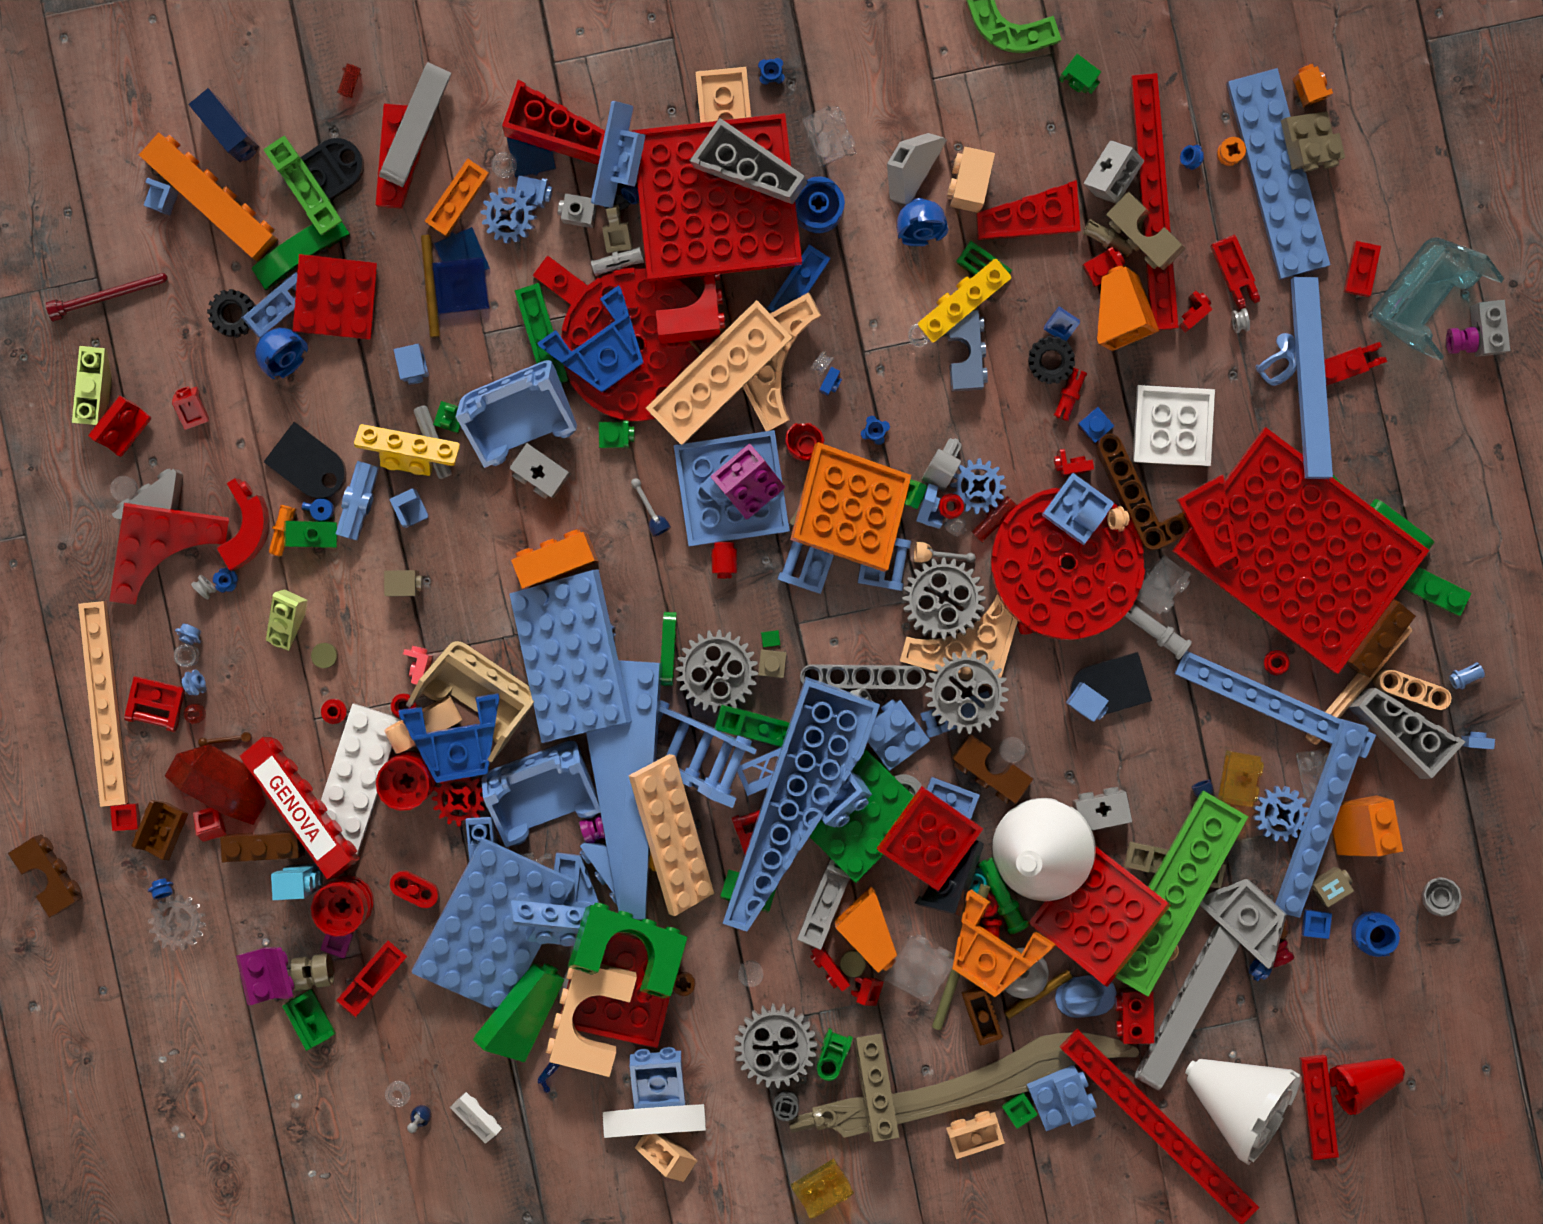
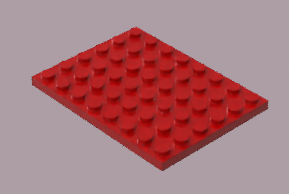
[1172,427,1429,674]

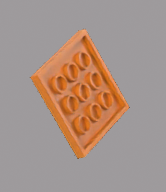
[790,442,911,572]

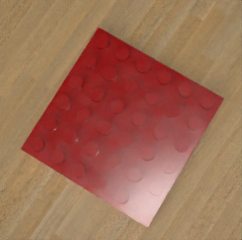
[632,113,802,282]

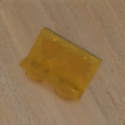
[790,1158,854,1219]

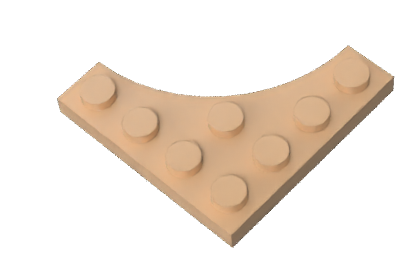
[743,293,822,431]
[899,594,1017,687]

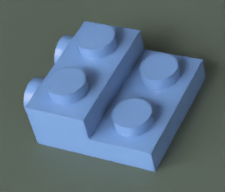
[868,699,930,771]
[821,771,872,827]
[629,1047,685,1109]
[1027,1065,1097,1132]

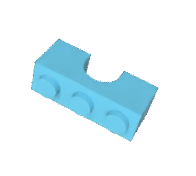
[271,864,324,900]

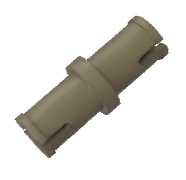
[1082,219,1133,257]

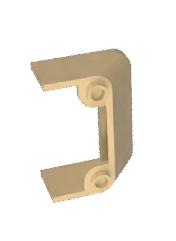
[406,641,534,763]

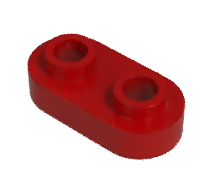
[390,870,439,908]

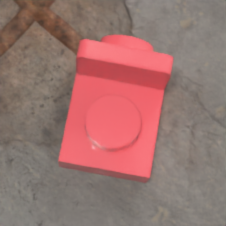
[403,646,433,685]

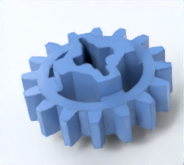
[481,187,537,243]
[950,458,1006,514]
[1252,786,1309,842]

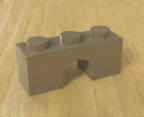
[1106,192,1186,270]

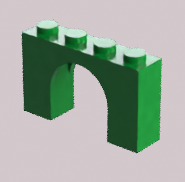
[568,903,687,999]

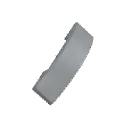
[797,858,851,950]

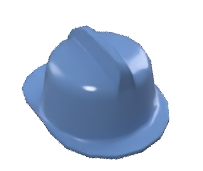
[1055,975,1117,1018]

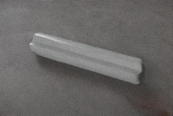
[414,406,452,479]

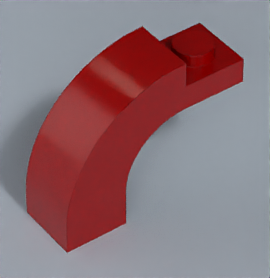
[217,478,270,571]

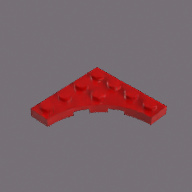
[109,503,229,605]

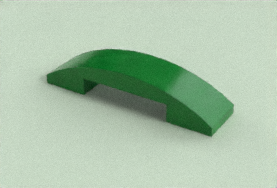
[251,222,350,290]
[715,704,790,747]

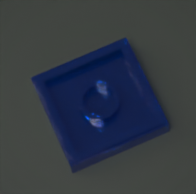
[432,257,490,314]

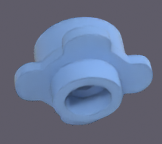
[175,624,201,645]
[182,669,207,696]

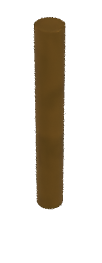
[1004,969,1073,1019]

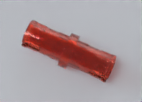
[971,496,1017,543]

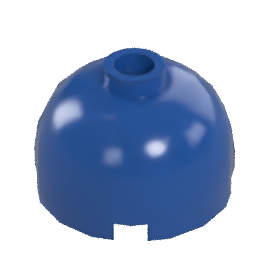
[896,198,949,246]
[255,328,308,379]

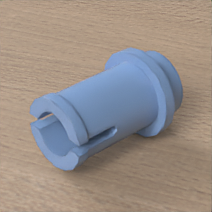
[1449,662,1485,689]

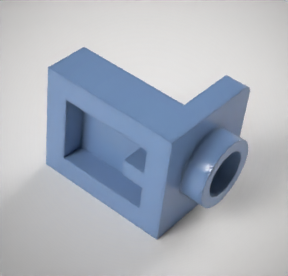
[514,176,553,208]
[916,483,944,529]

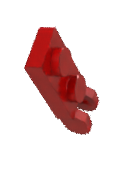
[1210,234,1261,310]
[1324,342,1387,386]

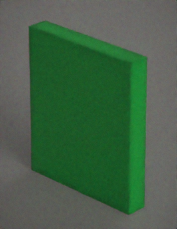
[761,630,780,647]

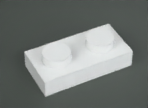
[450,1092,502,1144]

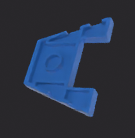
[537,285,644,393]
[398,693,499,783]

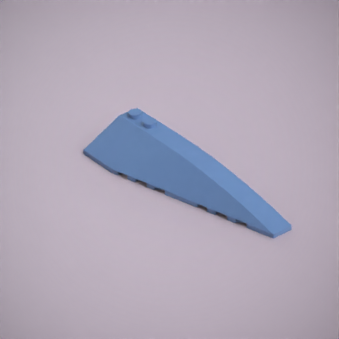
[586,660,662,920]
[723,677,880,932]

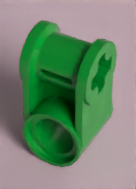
[816,1028,853,1081]

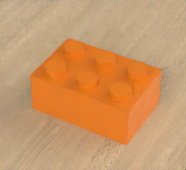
[511,529,599,589]

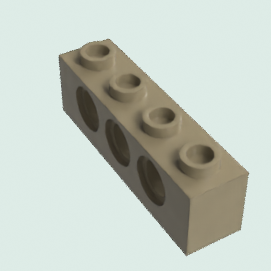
[853,1034,899,1142]

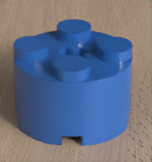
[795,177,845,233]

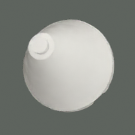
[992,798,1096,901]
[1185,1059,1302,1165]

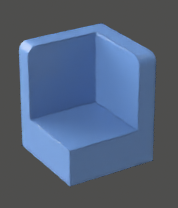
[144,178,179,216]
[389,488,429,528]

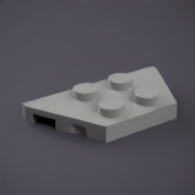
[1200,879,1287,969]

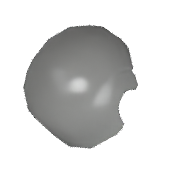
[1421,877,1462,916]

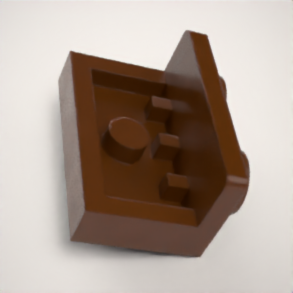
[131,800,189,861]

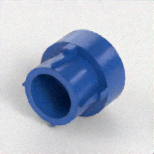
[1351,911,1401,957]

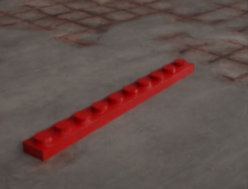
[1130,73,1179,330]
[1059,1028,1260,1224]

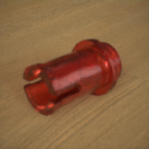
[337,63,362,98]

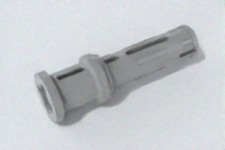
[1125,604,1192,660]

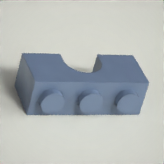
[947,310,988,392]

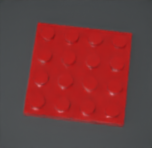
[1029,847,1171,987]
[560,933,670,1048]

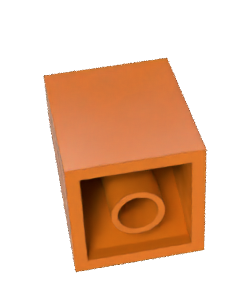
[1097,266,1159,351]
[1332,795,1403,856]
[834,886,897,973]

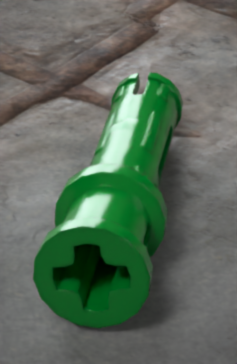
[978,857,1029,935]

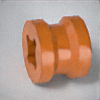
[1217,137,1246,166]

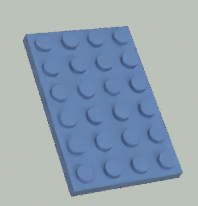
[510,570,632,743]
[412,837,575,1010]

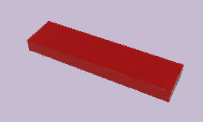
[1299,1054,1339,1160]

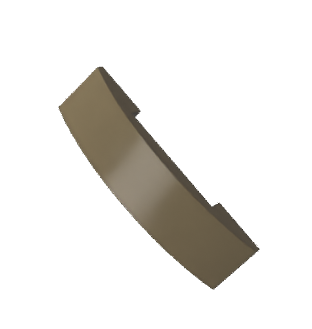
[1124,841,1227,889]

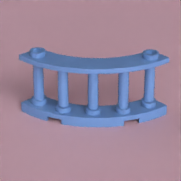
[656,700,757,808]

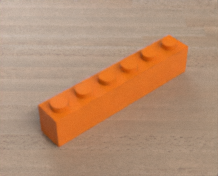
[138,132,278,262]

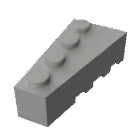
[690,118,807,204]
[1349,688,1466,779]

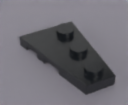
[915,840,984,916]

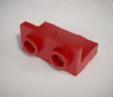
[88,395,151,457]

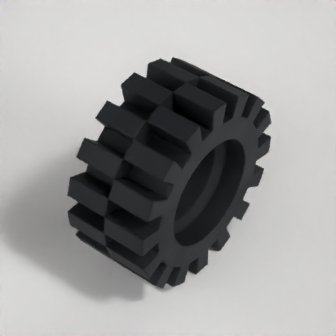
[207,289,255,338]
[1028,336,1075,384]

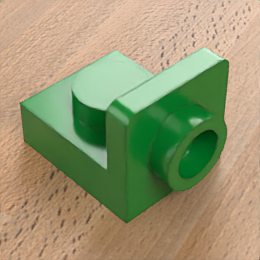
[599,421,635,448]

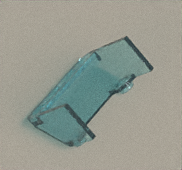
[1373,237,1504,360]

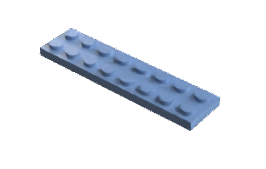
[1226,68,1330,280]

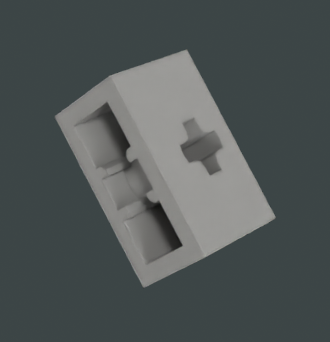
[1083,140,1144,204]
[1470,300,1510,357]
[510,443,571,499]
[1073,787,1132,830]

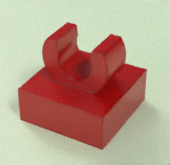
[851,977,884,1006]

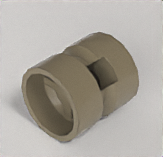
[291,953,334,991]

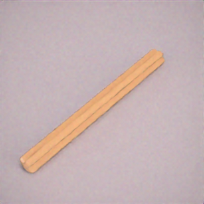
[1306,626,1412,745]

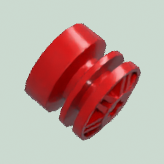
[376,751,436,811]
[311,875,374,937]

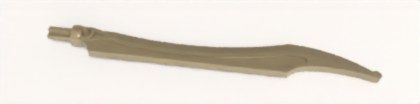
[789,1032,1139,1138]

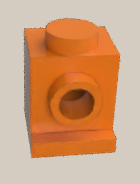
[1293,64,1333,108]

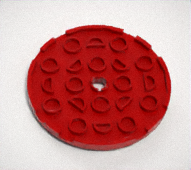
[561,268,713,422]
[991,488,1145,640]

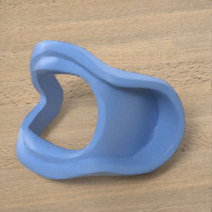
[1255,333,1297,386]

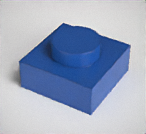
[1044,307,1080,341]
[819,367,842,396]
[1078,407,1114,443]
[1301,909,1332,939]

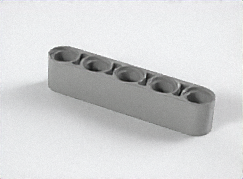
[379,62,452,187]
[800,664,926,689]

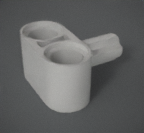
[921,438,962,492]

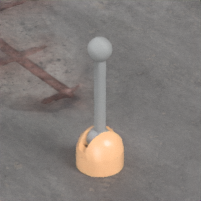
[914,542,976,563]

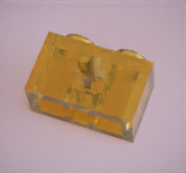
[1218,750,1264,807]

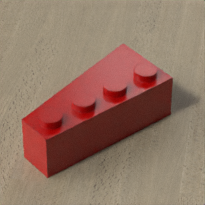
[502,79,605,165]

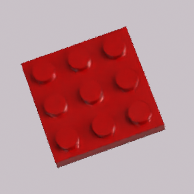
[293,254,377,340]
[877,786,983,891]

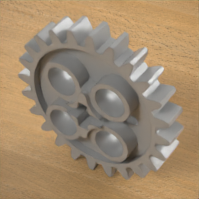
[902,557,986,641]
[676,630,759,713]
[925,651,1009,734]
[734,1003,817,1088]

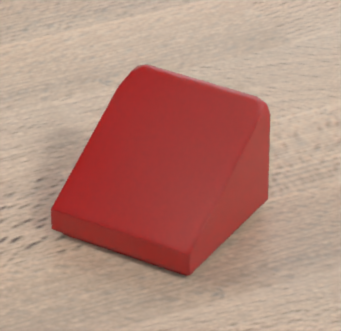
[193,805,226,842]

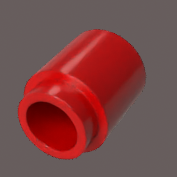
[711,542,737,579]

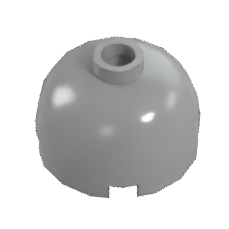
[1005,947,1049,999]

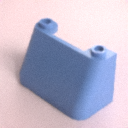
[456,360,577,468]
[482,741,600,847]

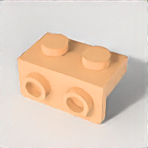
[946,1111,1005,1159]

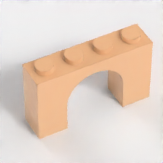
[546,964,637,1077]

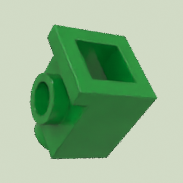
[1058,54,1101,94]

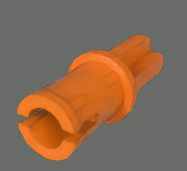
[269,505,297,556]

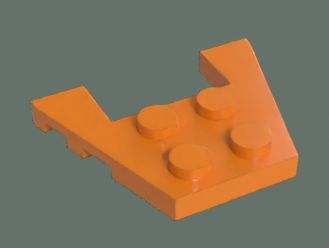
[952,890,1056,997]

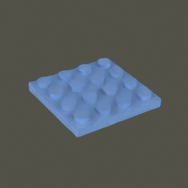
[674,430,790,547]

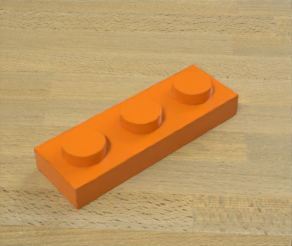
[425,158,490,237]

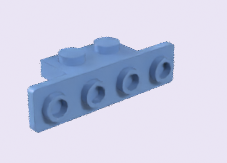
[591,101,646,208]
[509,900,585,946]

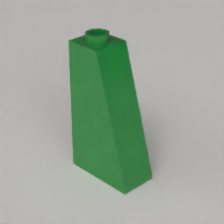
[473,963,565,1062]

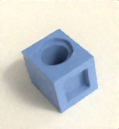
[394,344,429,385]
[1066,682,1108,722]

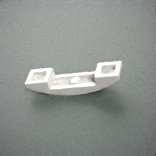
[603,1104,706,1138]

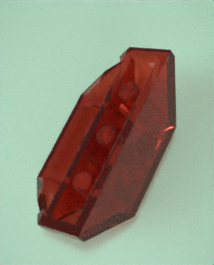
[165,744,267,825]

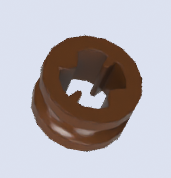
[673,971,695,996]

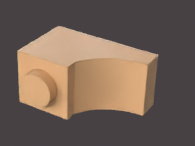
[635,1134,697,1182]

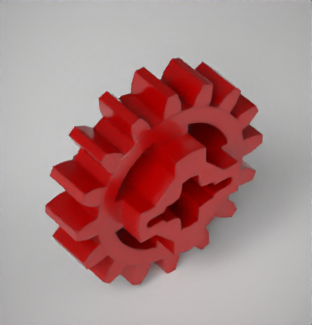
[431,777,486,827]

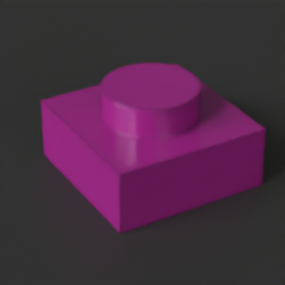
[320,932,354,958]

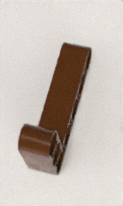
[1095,434,1190,551]

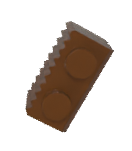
[961,986,1003,1046]

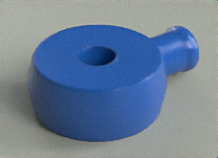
[302,498,334,522]

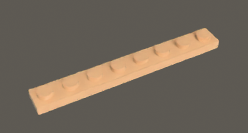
[78,601,128,807]

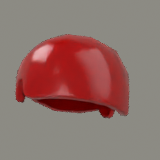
[785,423,825,461]

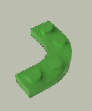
[966,0,1062,53]

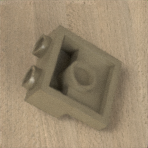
[1280,111,1345,172]

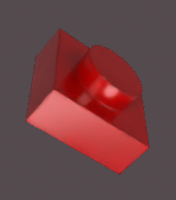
[110,803,140,831]

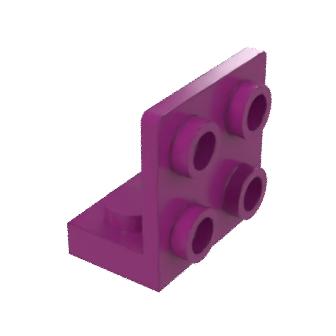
[710,443,785,519]
[236,947,294,1005]

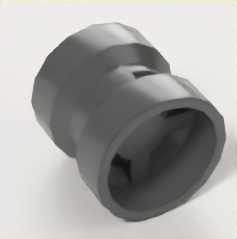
[773,1090,799,1121]

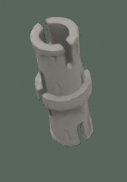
[591,247,644,277]

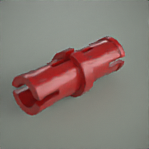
[1053,368,1087,421]

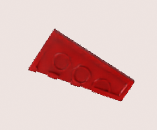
[375,103,429,209]
[976,180,1081,240]

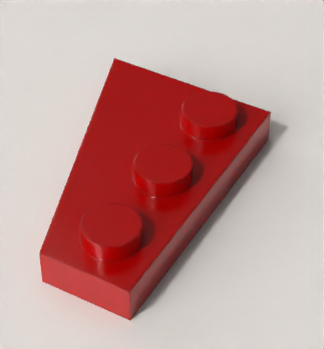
[1176,474,1238,568]

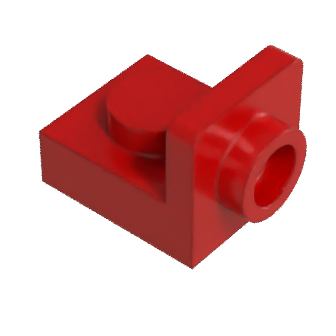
[1082,247,1125,287]
[1179,291,1213,333]
[172,386,209,430]
[1054,449,1094,477]

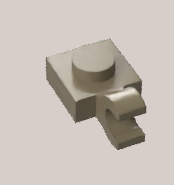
[602,204,633,253]

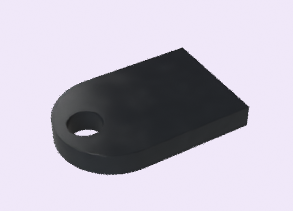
[301,138,364,201]
[264,422,346,498]
[1070,652,1152,715]

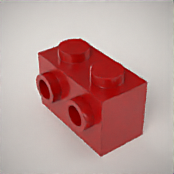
[1115,988,1154,1044]

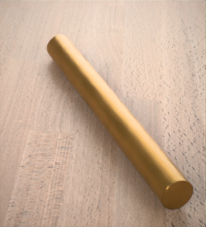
[421,235,440,338]

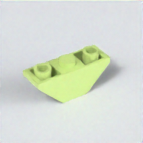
[72,346,112,425]
[266,589,308,651]

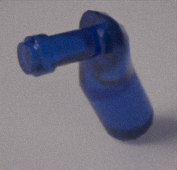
[538,1062,560,1093]

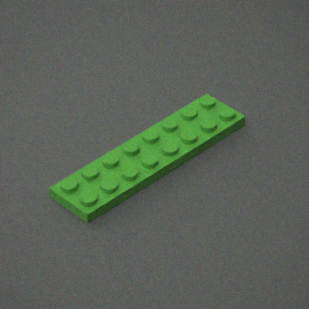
[1115,791,1249,996]

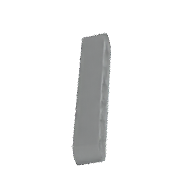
[1135,924,1240,1091]

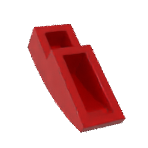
[336,940,407,1018]

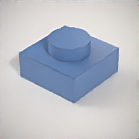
[1461,732,1495,749]

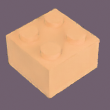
[947,147,995,213]

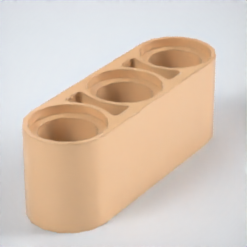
[1373,669,1452,710]
[384,696,462,754]

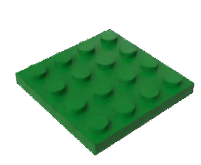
[809,749,914,883]

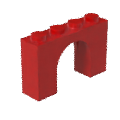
[656,274,725,344]

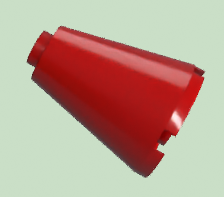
[1329,1058,1405,1115]

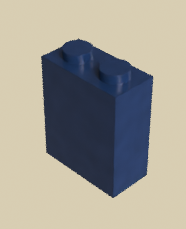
[188,88,260,162]

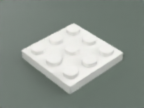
[1133,385,1215,467]

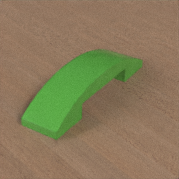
[263,135,343,236]

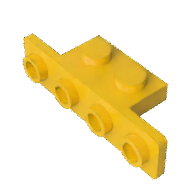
[917,259,1011,343]
[354,424,460,476]

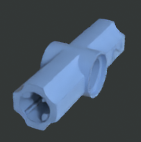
[336,461,379,541]

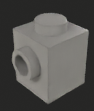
[558,194,597,228]

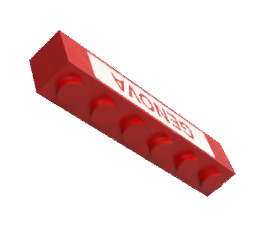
[239,737,359,879]

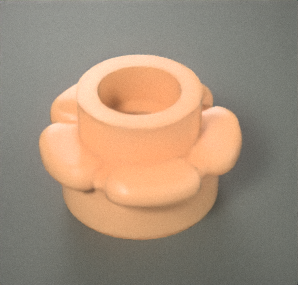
[1107,506,1129,532]

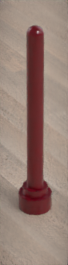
[45,273,168,322]

